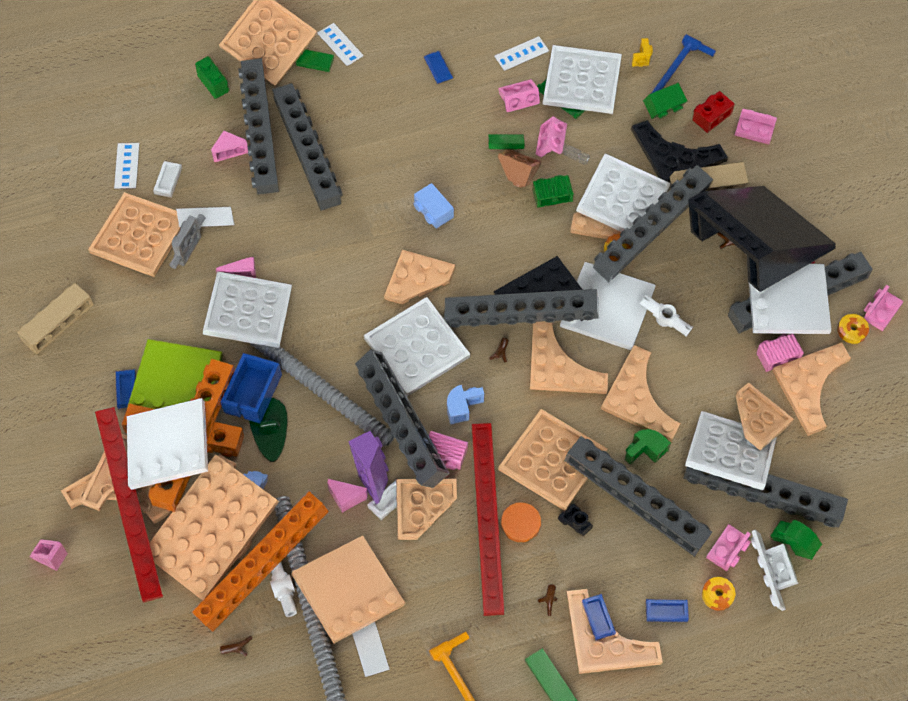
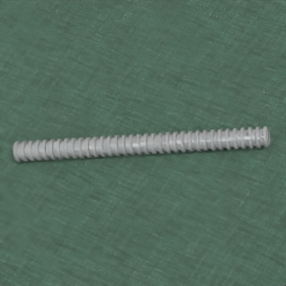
[247,342,394,447]
[274,496,346,701]

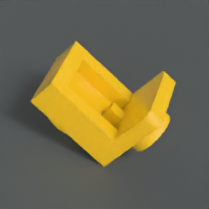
[632,38,653,67]

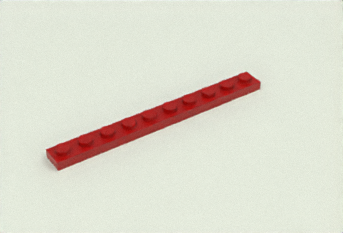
[95,407,163,603]
[472,423,504,616]

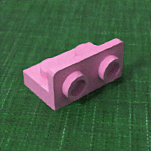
[498,79,540,112]
[735,109,777,144]
[536,117,567,157]
[864,285,904,331]
[706,524,751,571]

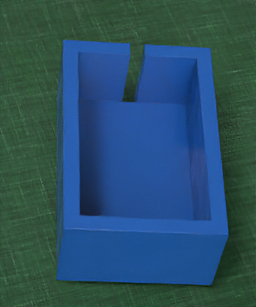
[221,353,282,423]

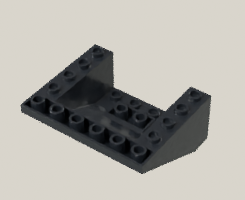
[688,186,836,292]

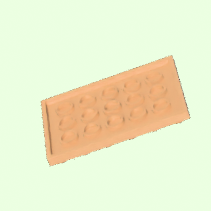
[149,454,280,600]

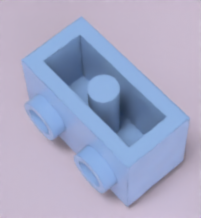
[413,183,454,229]

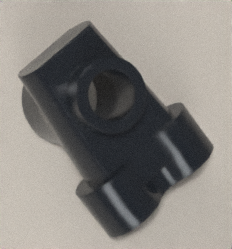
[558,503,593,536]

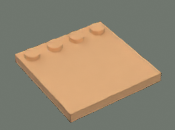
[219,0,317,88]
[88,192,181,277]
[498,409,608,511]
[292,535,405,644]

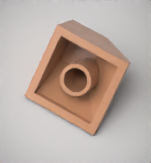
[498,149,541,188]

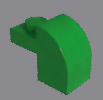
[624,429,671,465]
[770,520,822,560]

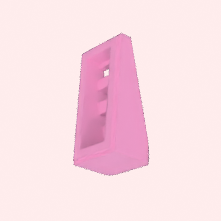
[216,257,256,278]

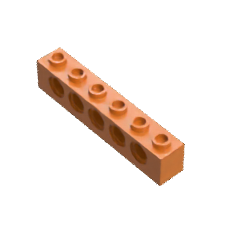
[121,404,244,457]

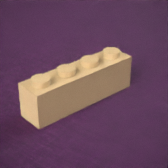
[670,162,748,199]
[17,283,94,354]

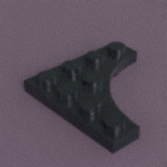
[631,120,728,182]
[493,256,584,322]

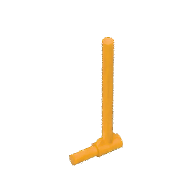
[429,631,475,701]

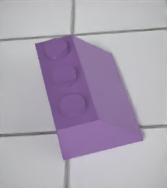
[348,431,389,504]

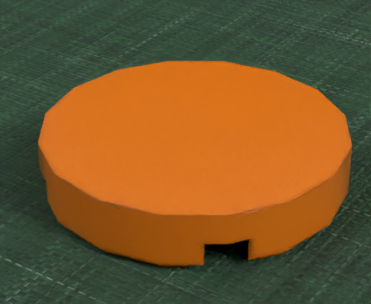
[501,503,541,542]

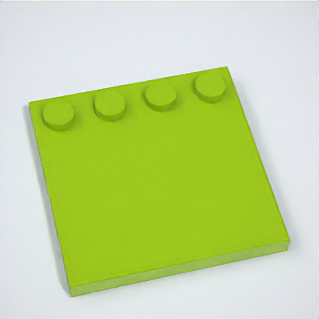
[128,339,223,409]

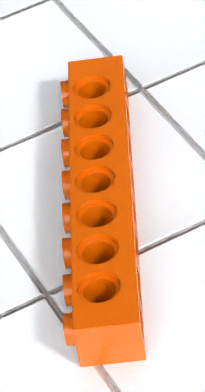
[149,359,235,512]
[192,491,329,632]

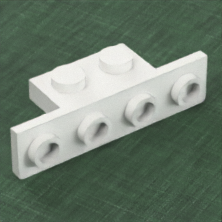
[751,530,798,611]

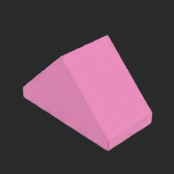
[211,131,248,162]
[327,479,368,513]
[29,539,68,571]

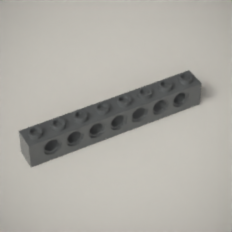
[238,58,279,195]
[272,83,343,211]
[593,165,713,283]
[728,252,873,334]
[444,289,599,328]
[355,349,450,488]
[564,436,712,557]
[683,466,848,528]

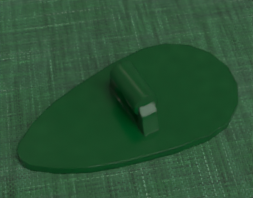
[249,398,288,462]

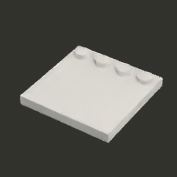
[543,45,622,114]
[576,154,671,237]
[560,262,656,350]
[749,264,831,334]
[203,271,292,348]
[364,297,470,396]
[127,398,208,490]
[685,411,777,490]

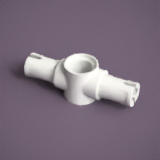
[640,294,693,337]
[270,562,297,617]

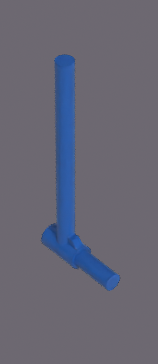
[651,34,716,93]

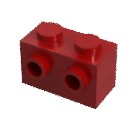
[692,91,735,133]

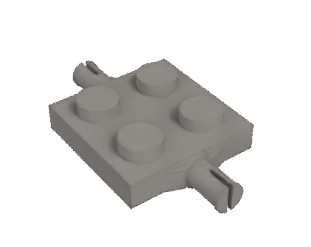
[169,214,206,269]

